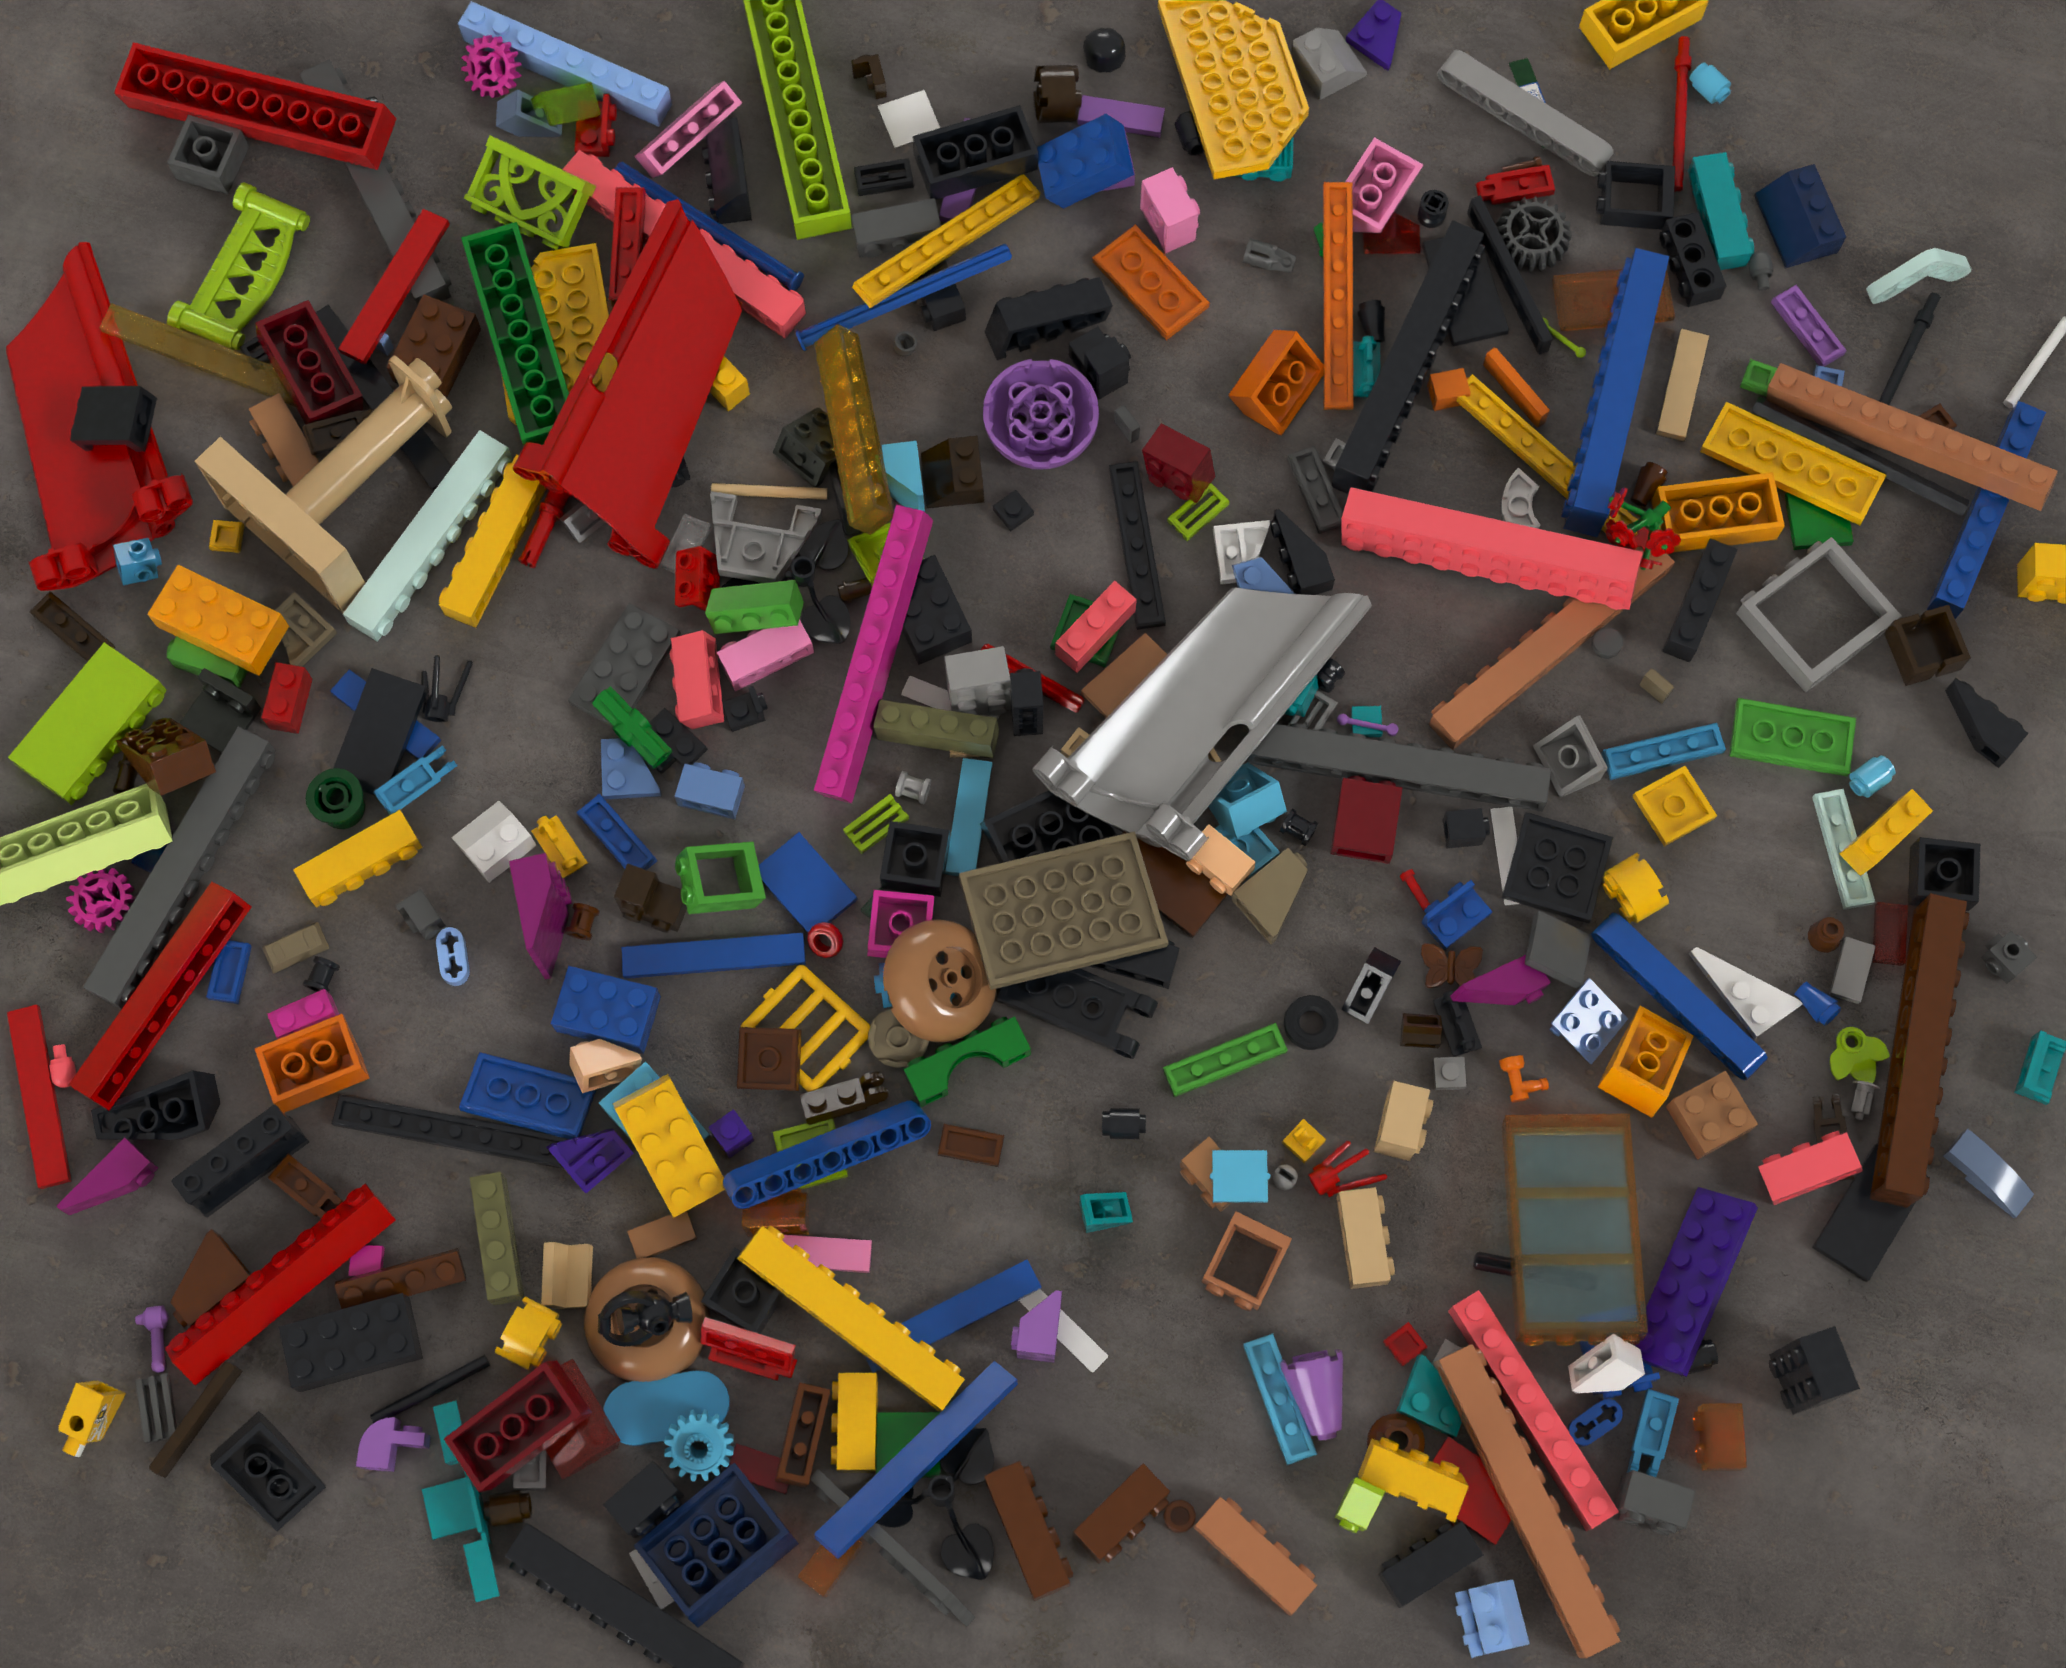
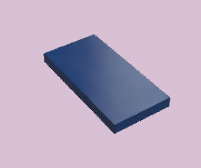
[459,1052,597,1139]

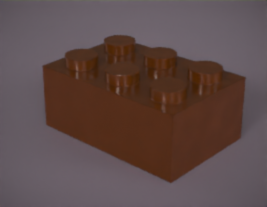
[386,294,481,399]
[1073,1463,1170,1564]

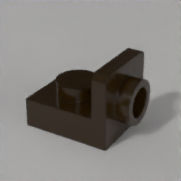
[851,54,887,100]

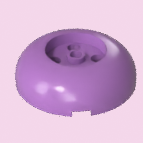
[983,359,1099,470]

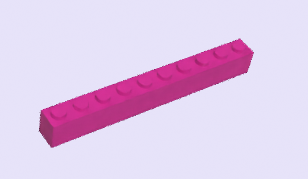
[814,505,933,804]

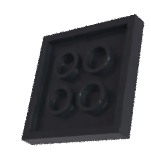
[1501,812,1613,923]

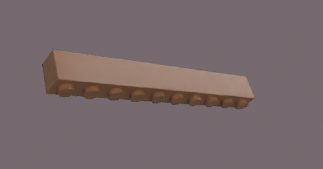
[1766,363,2058,511]
[1429,547,1675,750]
[1433,1344,1620,1659]

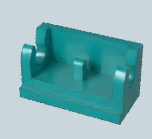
[2014,1030,2066,1105]

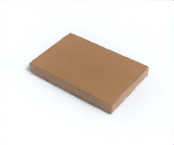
[1081,633,1168,718]

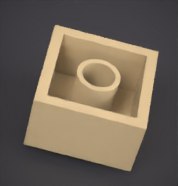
[1374,1081,1434,1161]

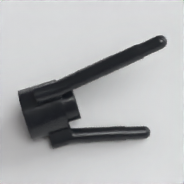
[421,655,473,722]

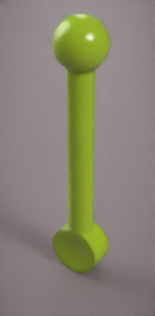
[1543,318,1586,358]

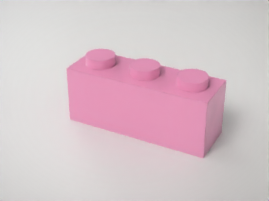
[717,619,814,692]

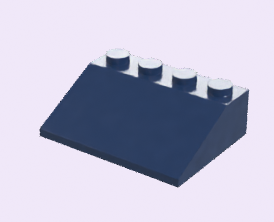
[633,1462,799,1628]

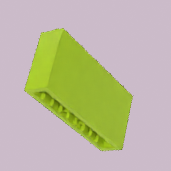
[8,642,167,806]

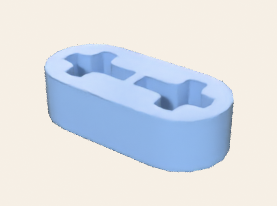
[436,927,470,986]

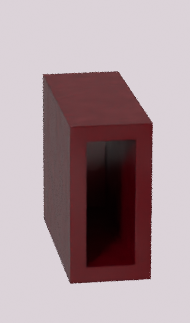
[1330,776,1403,864]

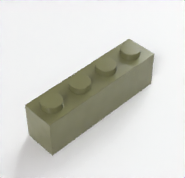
[874,700,999,758]
[470,1172,524,1306]

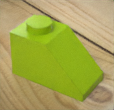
[1334,1477,1385,1533]

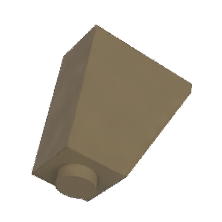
[1232,848,1308,945]

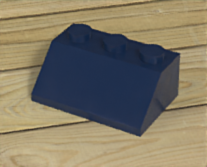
[1754,164,1846,268]

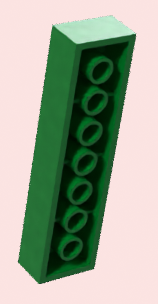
[461,222,569,446]

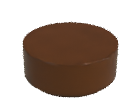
[1163,1500,1196,1533]

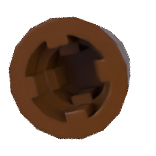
[1808,917,1844,953]

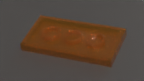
[1552,269,1675,331]

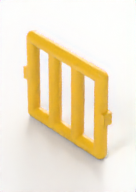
[740,965,870,1092]

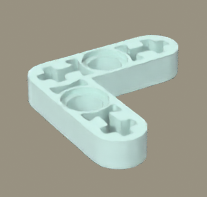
[1866,248,1971,304]

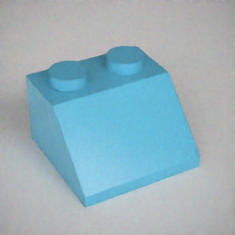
[877,441,925,512]
[1208,762,1287,838]

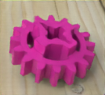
[461,35,522,98]
[66,868,136,933]

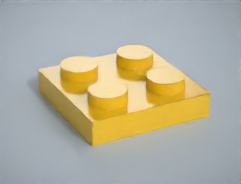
[1632,766,1717,846]

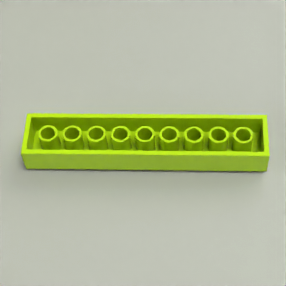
[743,0,852,240]

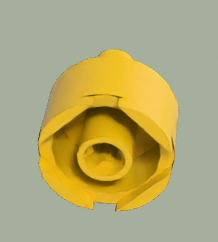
[1602,853,1669,923]
[495,1296,563,1371]

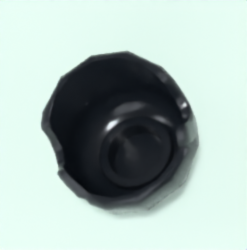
[1083,28,1126,72]

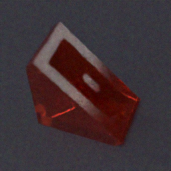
[1363,212,1421,254]

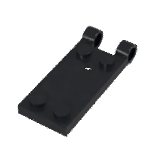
[997,968,1158,1059]

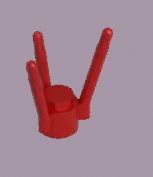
[1308,1141,1387,1198]

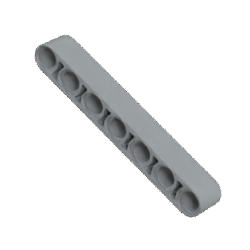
[1437,50,1614,176]

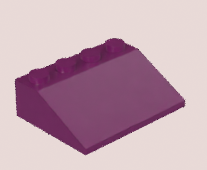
[509,853,572,980]

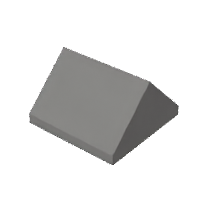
[1533,715,1608,797]

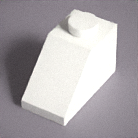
[1568,1334,1645,1393]

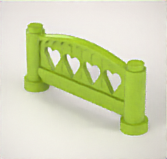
[167,182,310,350]

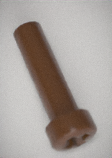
[1501,156,1542,172]

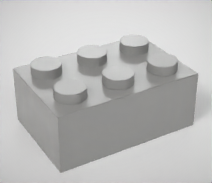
[944,646,1011,716]

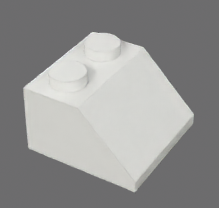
[452,801,537,883]

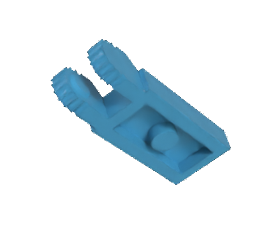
[373,745,458,815]
[1627,1389,1679,1478]

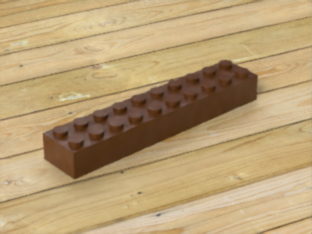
[1870,893,1969,1208]

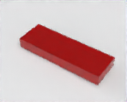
[700,1317,796,1371]

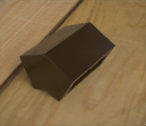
[1400,1013,1442,1049]

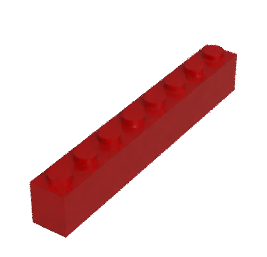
[69,881,252,1111]
[165,1183,396,1386]

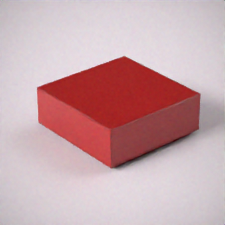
[1383,1322,1428,1367]

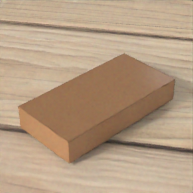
[627,1211,697,1258]

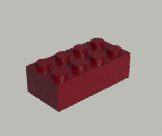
[255,300,363,424]
[444,1361,593,1492]

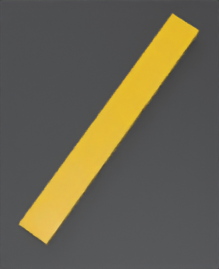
[852,174,1041,308]
[1457,374,1638,535]

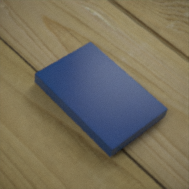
[759,832,858,934]

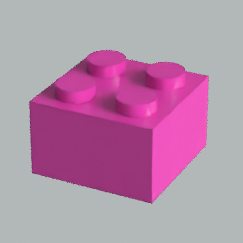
[867,890,934,958]

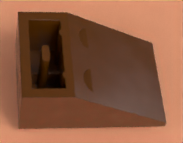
[116,718,216,796]

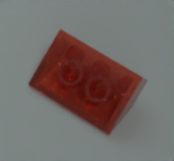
[545,1359,620,1480]

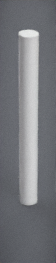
[2003,316,2066,409]

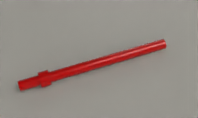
[1673,36,1692,192]

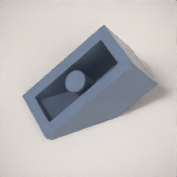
[496,89,563,137]

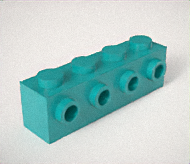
[1687,152,1754,270]

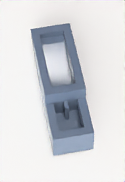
[1943,1129,2034,1219]

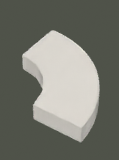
[1501,467,1541,529]

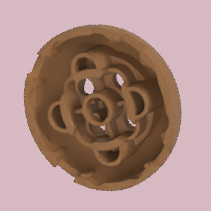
[883,919,997,1042]
[584,1257,710,1382]

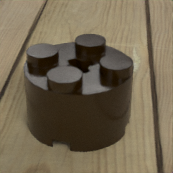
[1033,65,1082,123]

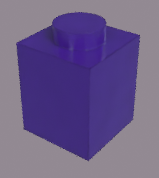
[708,1109,755,1159]

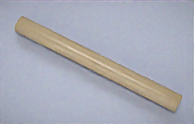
[711,483,828,500]

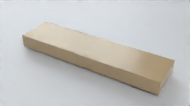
[1656,329,1709,441]

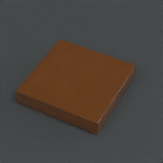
[737,1027,802,1091]

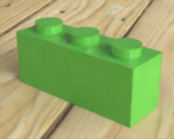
[705,580,804,634]

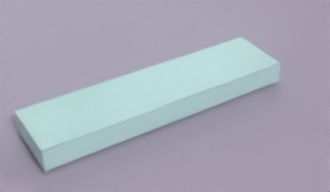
[1812,788,1875,910]

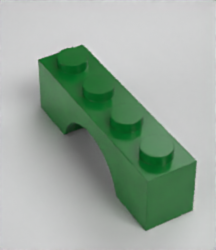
[904,1016,1031,1108]

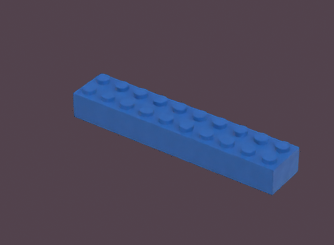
[1561,248,1670,537]

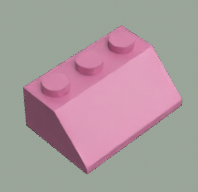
[1345,137,1423,233]

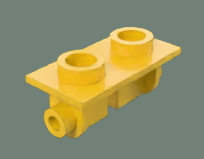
[531,815,588,878]

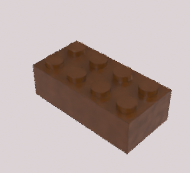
[984,1461,1074,1602]

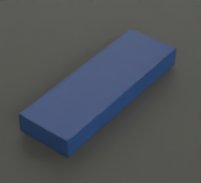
[576,794,657,870]

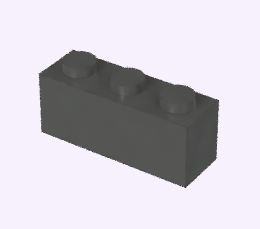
[851,198,941,258]

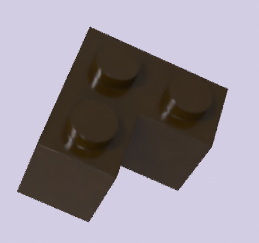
[614,863,687,933]

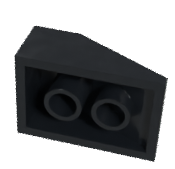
[210,1411,326,1532]

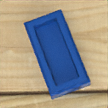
[206,940,252,1004]

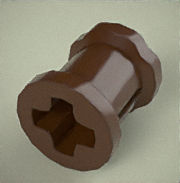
[565,903,600,941]

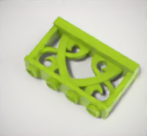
[464,135,596,250]

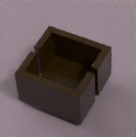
[1884,605,1971,686]

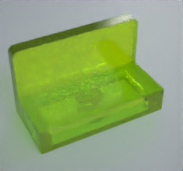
[531,82,601,126]

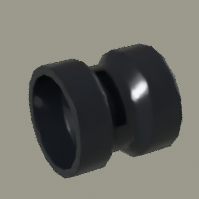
[1417,189,1449,228]

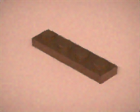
[334,1248,466,1309]

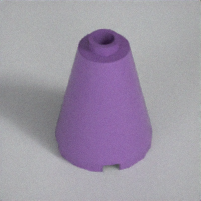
[1280,1349,1343,1440]

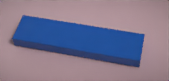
[330,669,441,760]

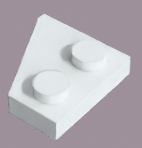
[1213,520,1270,584]

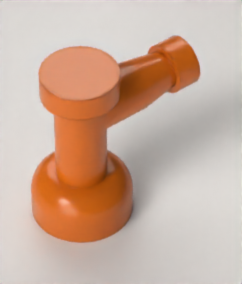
[1499,1055,1549,1102]

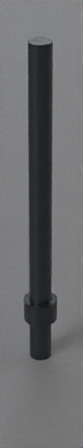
[1879,292,1941,405]

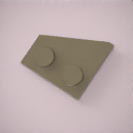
[275,592,337,667]

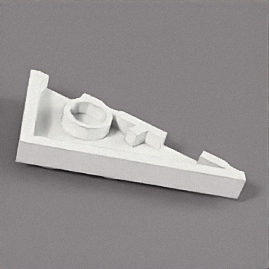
[1689,947,1803,1039]

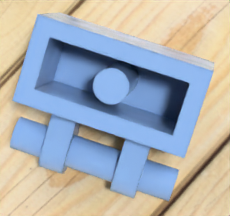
[1455,1579,1530,1658]

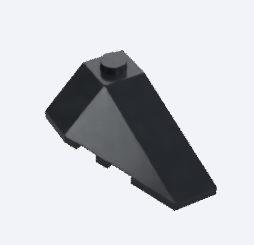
[91,1070,220,1140]

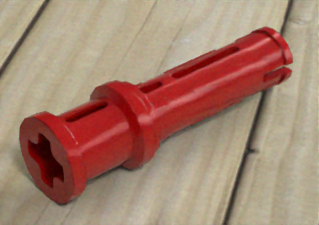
[518,490,572,568]

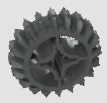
[1496,196,1572,273]

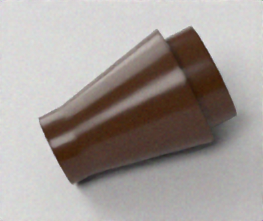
[1630,462,1668,507]

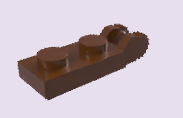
[268,1154,343,1218]

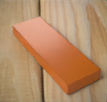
[1483,347,1550,428]

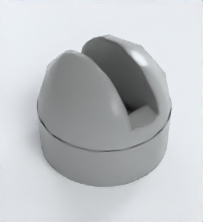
[1272,1164,1298,1190]

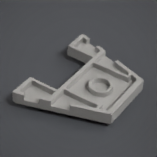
[710,491,822,583]

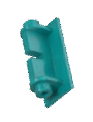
[1353,336,1380,397]

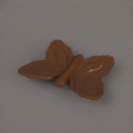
[1421,943,1483,989]

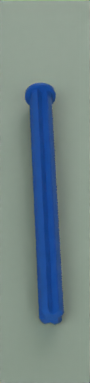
[614,162,804,291]
[795,244,1012,351]

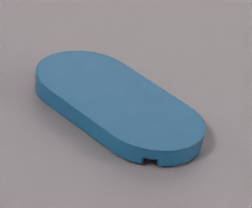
[603,1370,730,1446]

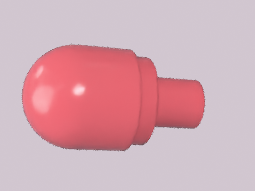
[49,1044,76,1088]

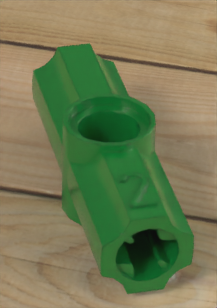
[592,686,672,769]

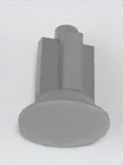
[1851,1081,1880,1120]

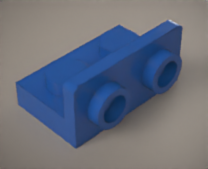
[1421,880,1492,951]

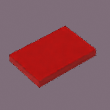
[1431,1436,1511,1545]

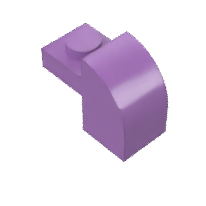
[356,1417,431,1472]

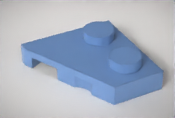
[1232,557,1295,594]
[601,738,661,800]

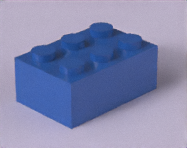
[1037,114,1134,209]
[551,966,661,1054]

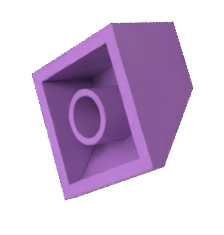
[1011,1291,1062,1363]

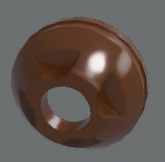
[1367,1413,1425,1453]

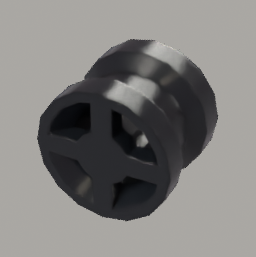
[1316,658,1345,693]

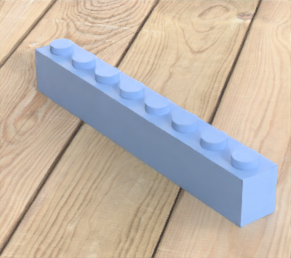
[458,1,672,127]

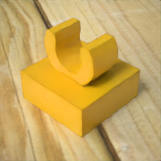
[1282,1119,1326,1164]

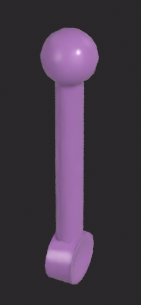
[1337,714,1399,736]

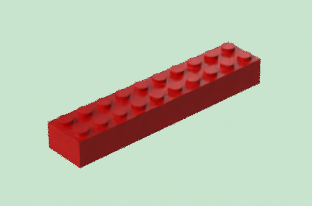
[114,42,397,170]

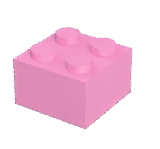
[1140,167,1200,254]

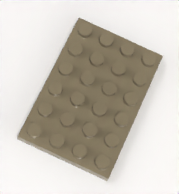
[959,831,1168,990]

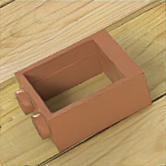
[1201,1211,1292,1311]

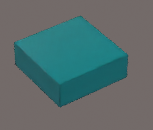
[1351,706,1383,738]

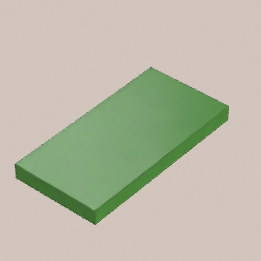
[1729,698,1856,777]

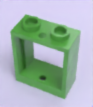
[675,842,766,914]

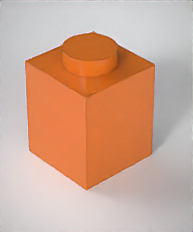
[1427,368,1473,411]

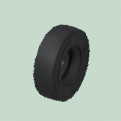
[1284,995,1339,1050]

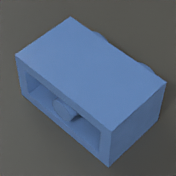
[675,762,745,819]

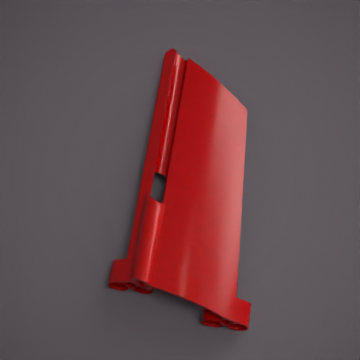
[513,199,742,569]
[6,242,193,591]

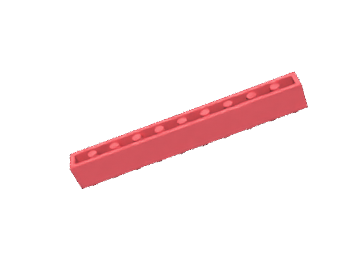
[562,150,806,339]

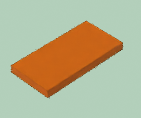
[1092,224,1210,341]

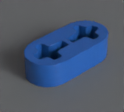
[1567,1399,1623,1447]

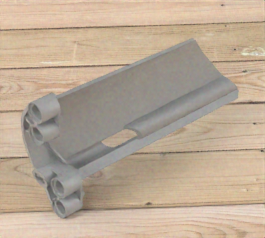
[1032,587,1372,861]

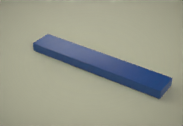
[621,933,806,979]
[864,1259,1042,1373]

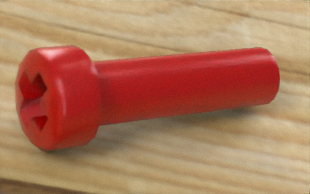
[1400,869,1430,911]

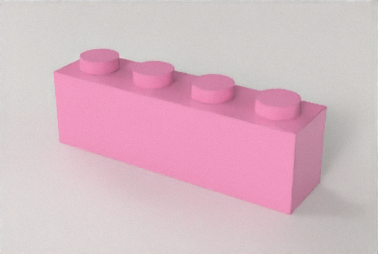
[634,81,742,178]

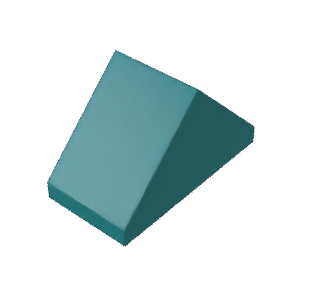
[1079,1192,1133,1233]

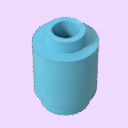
[1689,62,1731,104]
[1849,755,1896,798]

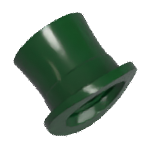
[305,768,365,829]

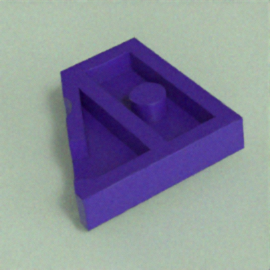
[1345,0,1402,71]
[546,1128,633,1194]

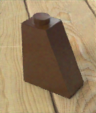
[170,1229,251,1328]

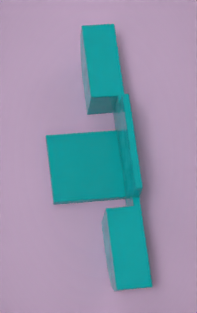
[422,1401,500,1602]

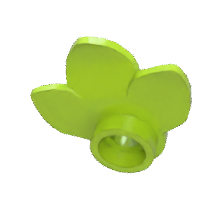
[1829,1027,1890,1083]

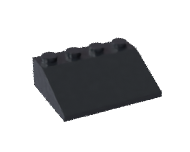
[980,790,1122,863]

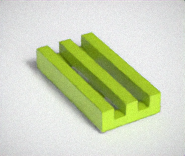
[1167,483,1230,541]
[843,793,909,854]

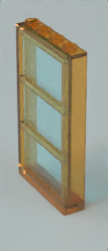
[1502,1114,1648,1346]

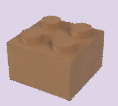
[1666,1071,1758,1160]

